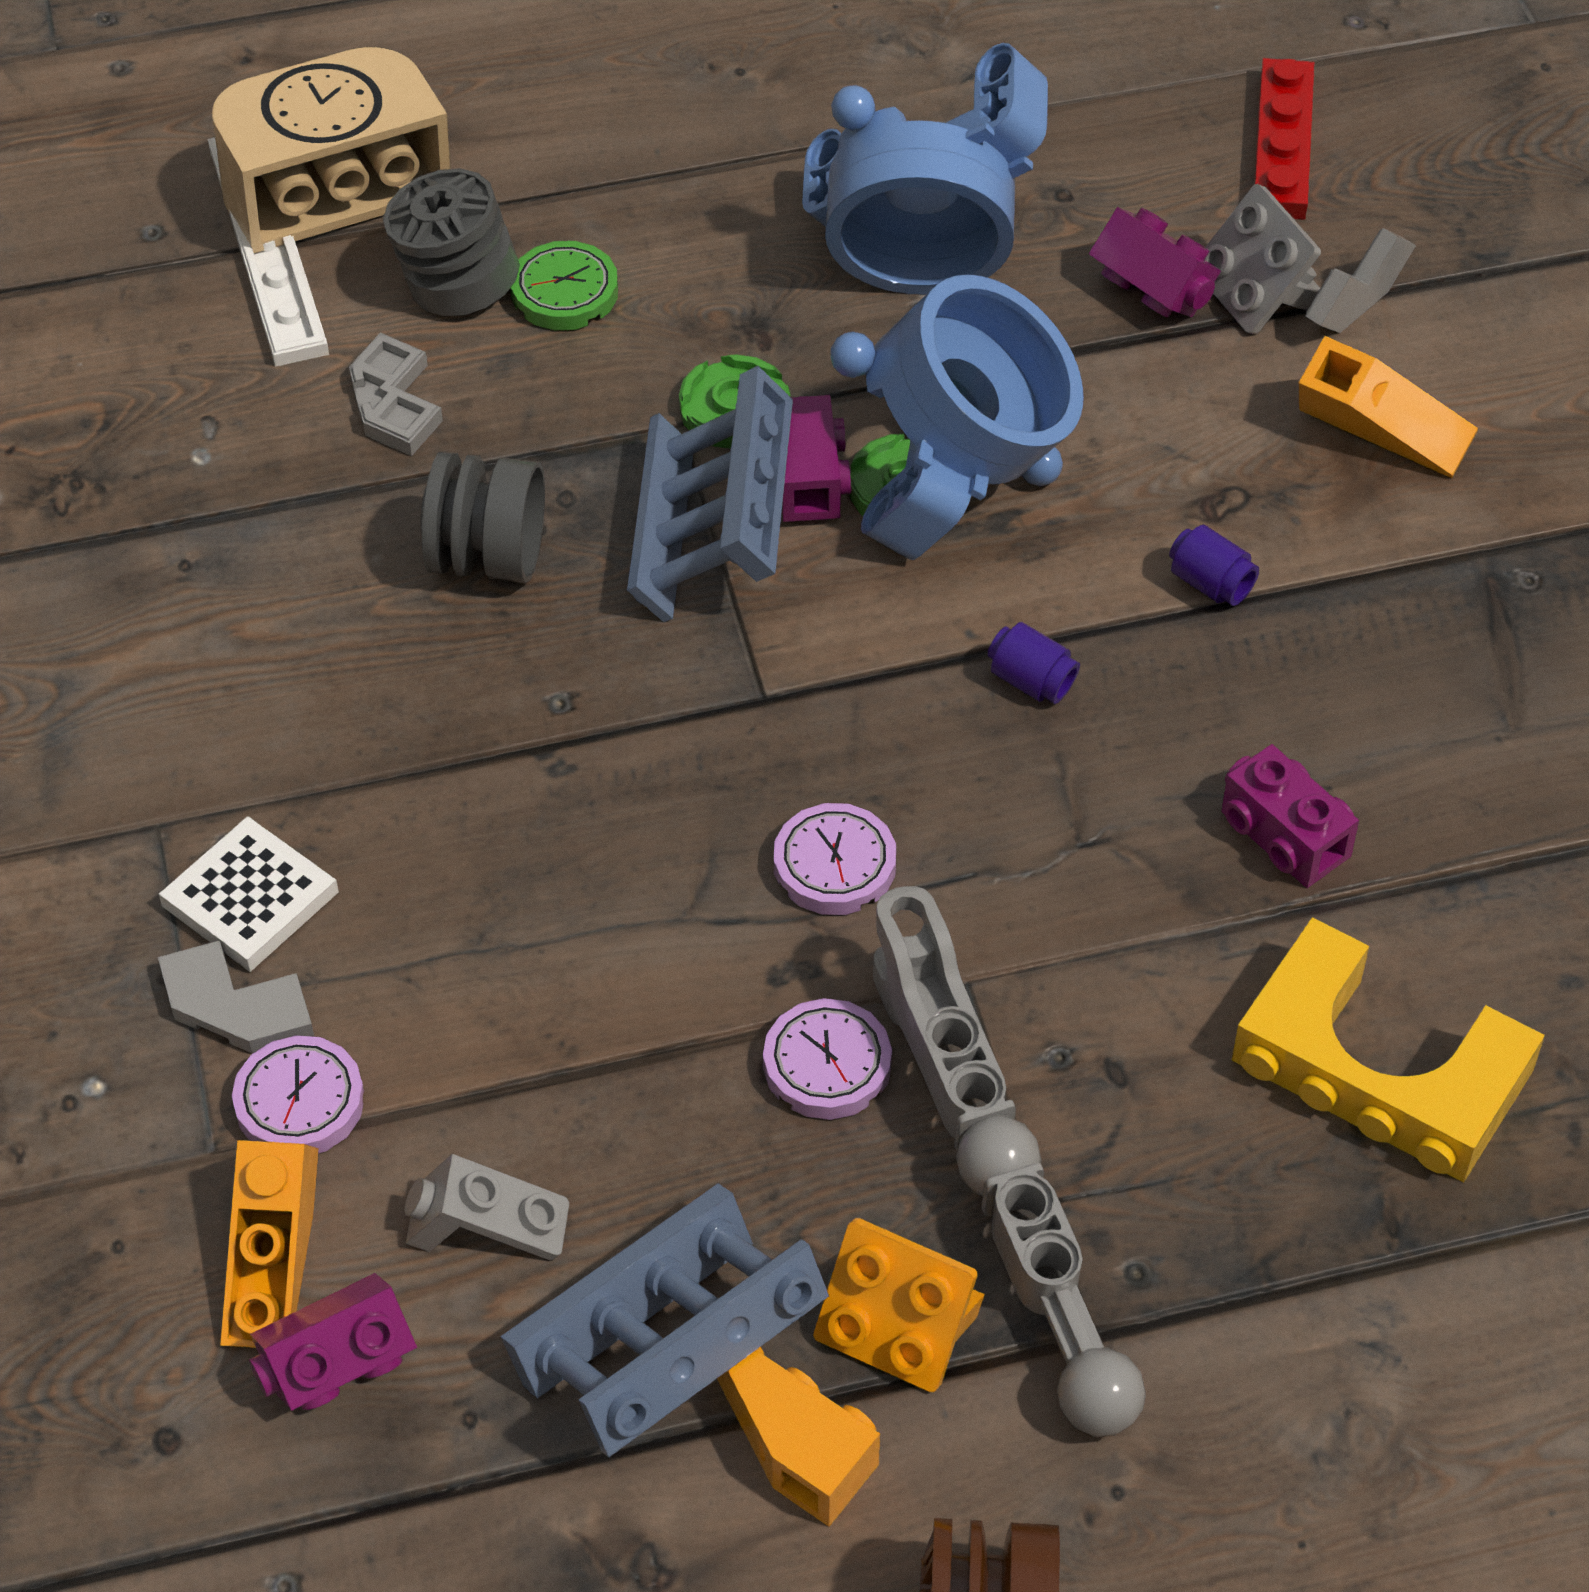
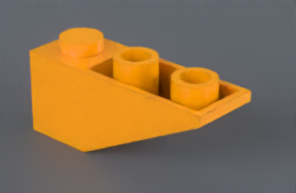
[1299,336,1478,478]
[220,1140,319,1348]
[717,1347,880,1527]

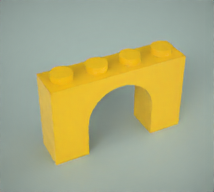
[1232,917,1545,1183]

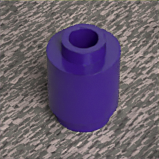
[1169,524,1259,606]
[987,622,1080,704]

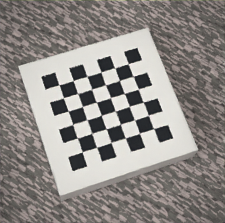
[159,816,339,972]

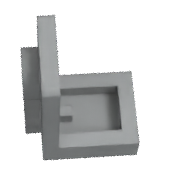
[404,1154,569,1260]

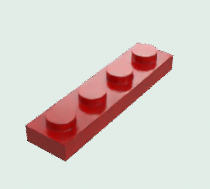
[1254,58,1314,220]

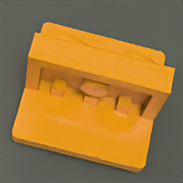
[813,1218,985,1392]

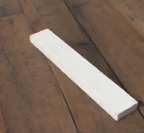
[208,137,329,367]

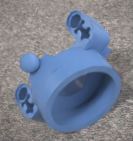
[802,43,1048,295]
[830,275,1084,560]

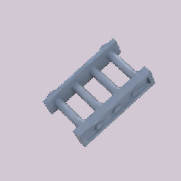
[627,366,793,622]
[500,1183,829,1457]

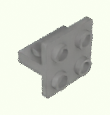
[1205,184,1321,334]

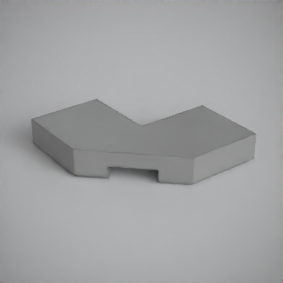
[1306,228,1416,333]
[349,332,443,457]
[158,940,314,1053]

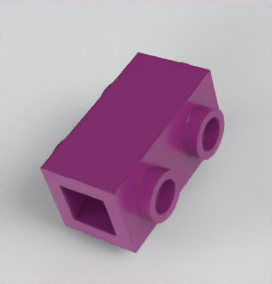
[1089,207,1221,318]
[782,395,851,522]
[1221,744,1359,889]
[249,1273,417,1411]

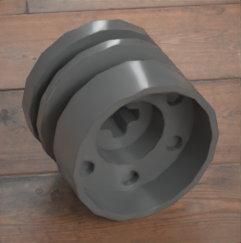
[383,168,520,316]
[420,451,545,583]

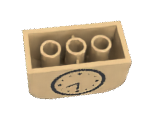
[212,47,450,253]

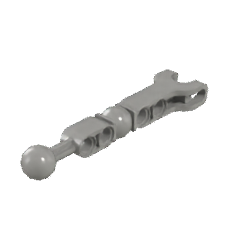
[873,886,1146,1437]

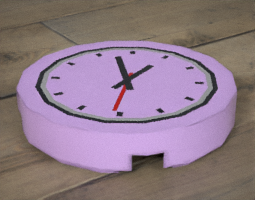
[774,803,896,915]
[763,998,892,1120]
[232,1035,364,1153]

